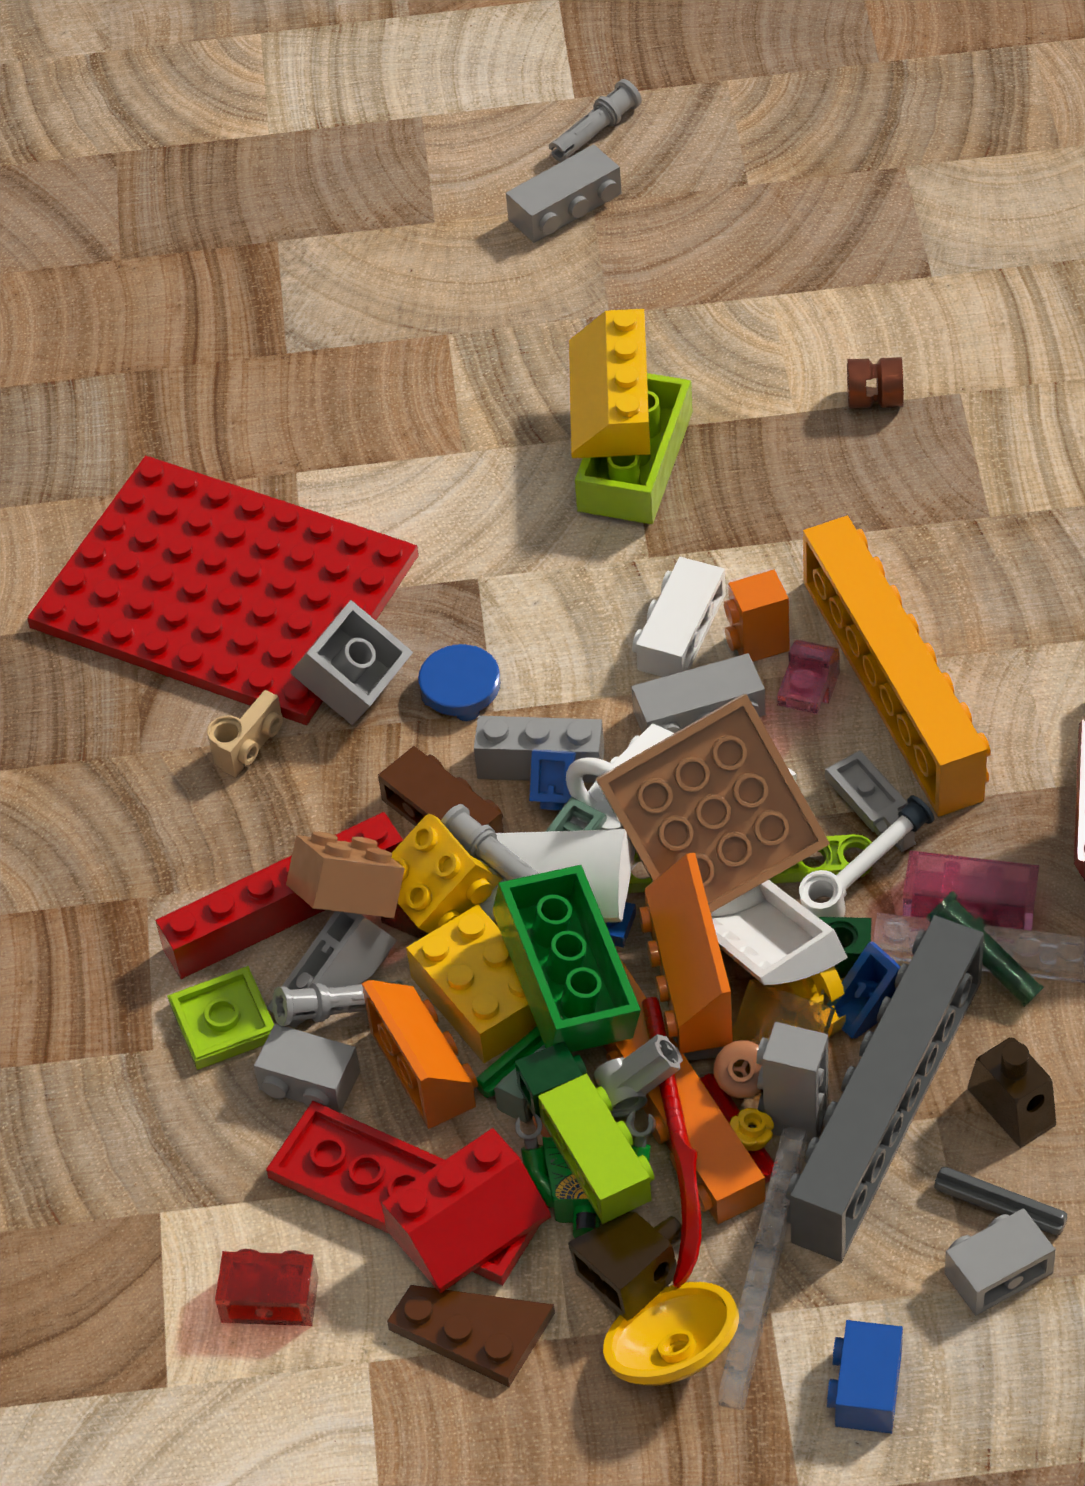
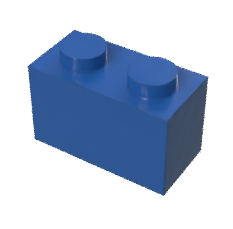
[827,1320,903,1434]

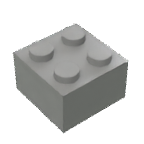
[290,600,413,725]

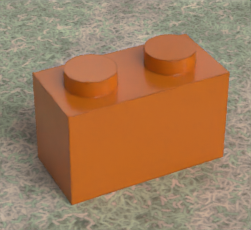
[724,569,790,662]

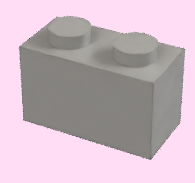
[254,1024,360,1113]
[945,1208,1056,1316]

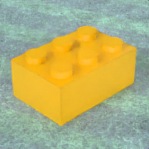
[406,904,537,1063]

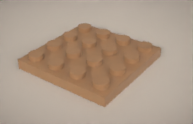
[595,694,830,913]

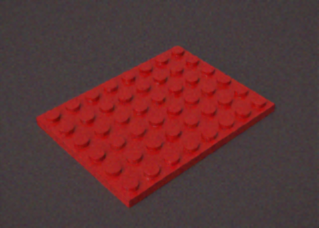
[27,455,419,726]

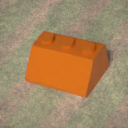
[362,980,478,1129]

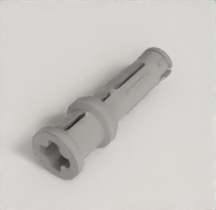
[549,79,642,162]
[441,804,539,881]
[273,980,403,1026]

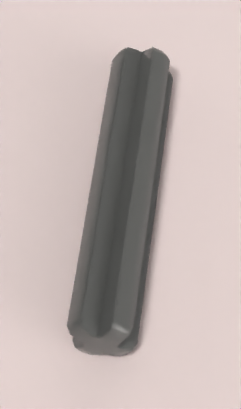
[934,1167,1068,1235]

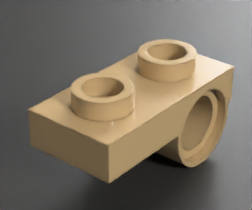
[207,690,283,777]

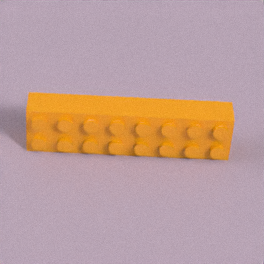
[803,515,991,817]

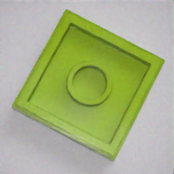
[167,966,274,1070]

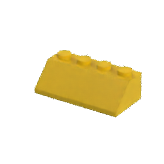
[569,309,650,459]

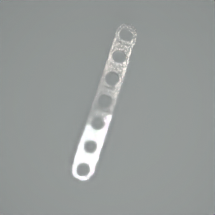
[719,1126,808,1410]

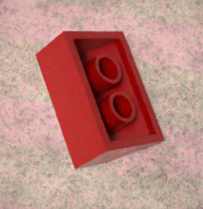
[381,1128,551,1293]

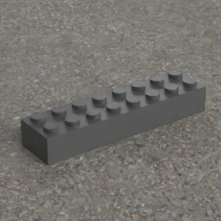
[786,915,984,1263]

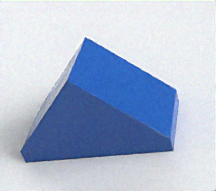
[824,942,901,1039]

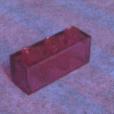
[903,851,1039,932]

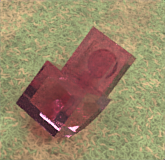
[777,639,840,714]

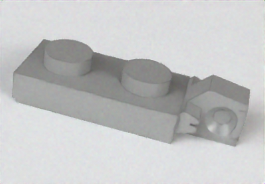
[825,751,916,852]

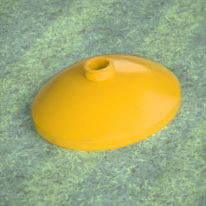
[603,1282,739,1386]

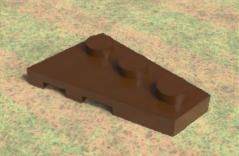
[387,1285,555,1387]

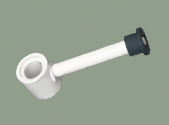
[799,795,935,918]

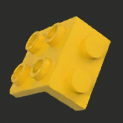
[391,814,502,933]

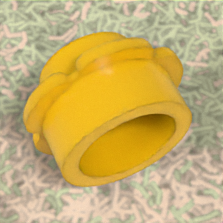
[730,1108,774,1151]

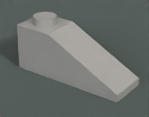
[267,911,397,1028]

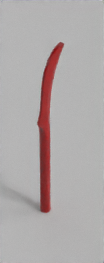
[642,997,702,1288]

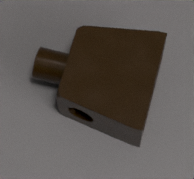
[967,1037,1056,1148]
[568,1212,682,1321]

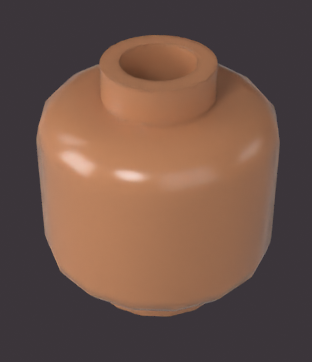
[714,1040,763,1100]

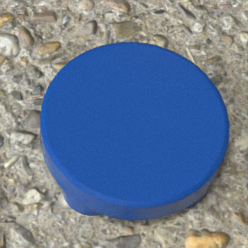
[418,644,501,721]

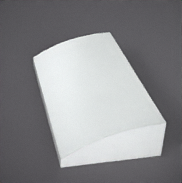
[479,829,635,925]
[711,880,848,985]

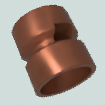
[847,357,904,409]

